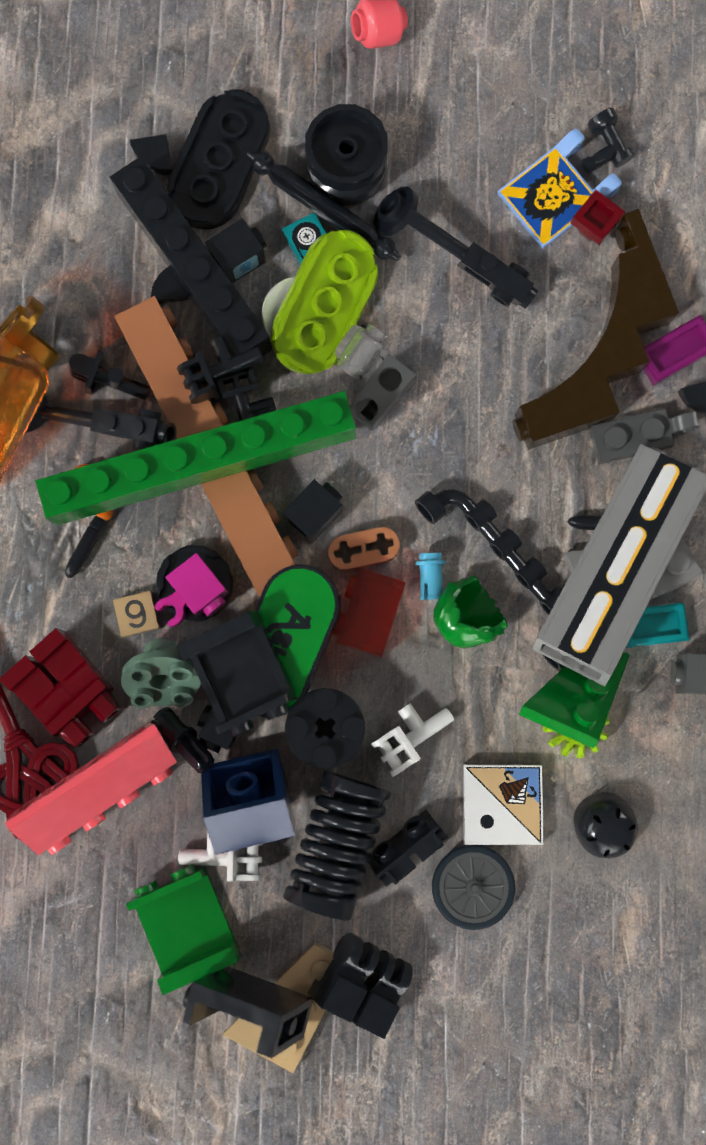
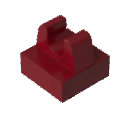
[570,189,625,246]

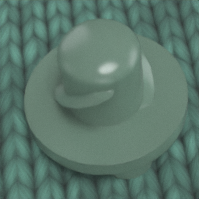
[121,638,201,708]

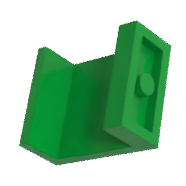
[126,864,241,995]

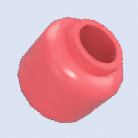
[351,0,408,49]

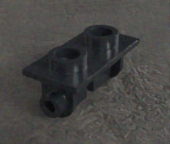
[368,810,448,887]

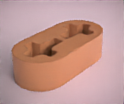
[328,527,400,571]

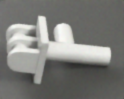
[371,703,454,777]
[178,832,263,882]

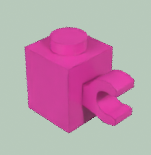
[154,553,229,628]

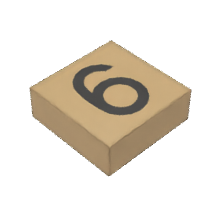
[113,591,161,638]

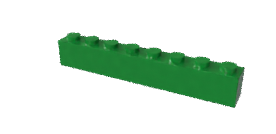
[35,391,356,526]

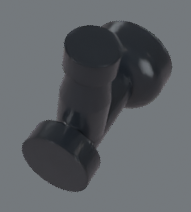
[582,107,635,173]

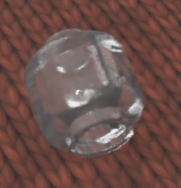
[335,323,391,382]

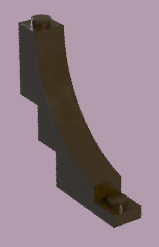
[512,209,679,450]

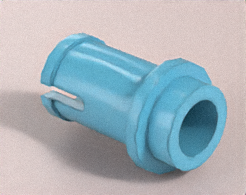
[415,553,446,600]

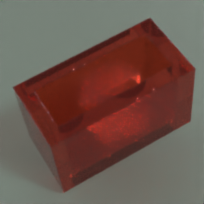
[333,568,406,659]

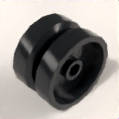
[305,104,388,205]

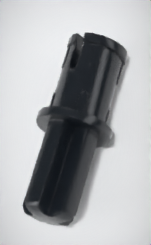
[151,707,215,774]

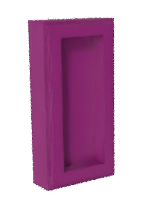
[643,315,706,386]

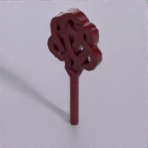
[0,683,80,840]

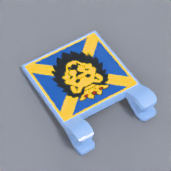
[497,129,622,249]

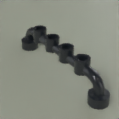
[415,489,564,671]

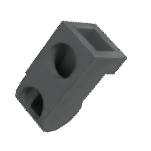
[350,354,417,431]

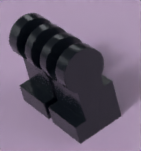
[307,933,413,1039]

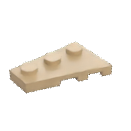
[223,942,334,1073]

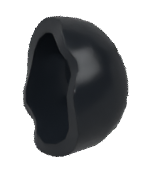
[574,792,638,859]

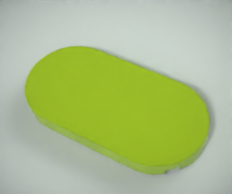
[271,230,378,374]

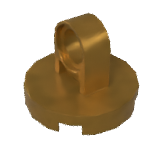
[0,296,60,371]

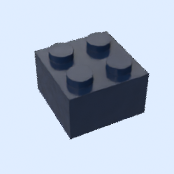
[201,748,295,855]

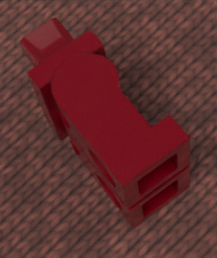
[0,628,121,747]

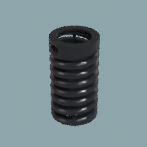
[283,770,392,921]

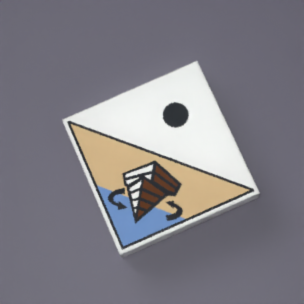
[463,764,543,845]

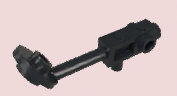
[374,187,538,309]
[0,379,176,449]

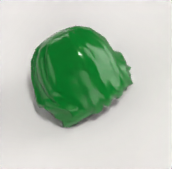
[433,575,508,649]

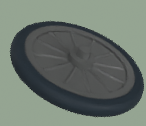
[432,845,515,930]

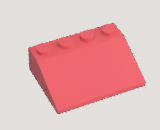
[5,722,177,856]

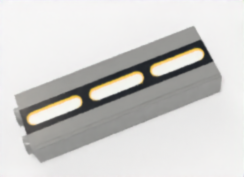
[533,444,706,687]

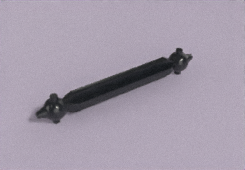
[247,151,402,261]

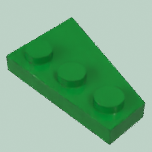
[518,652,630,749]

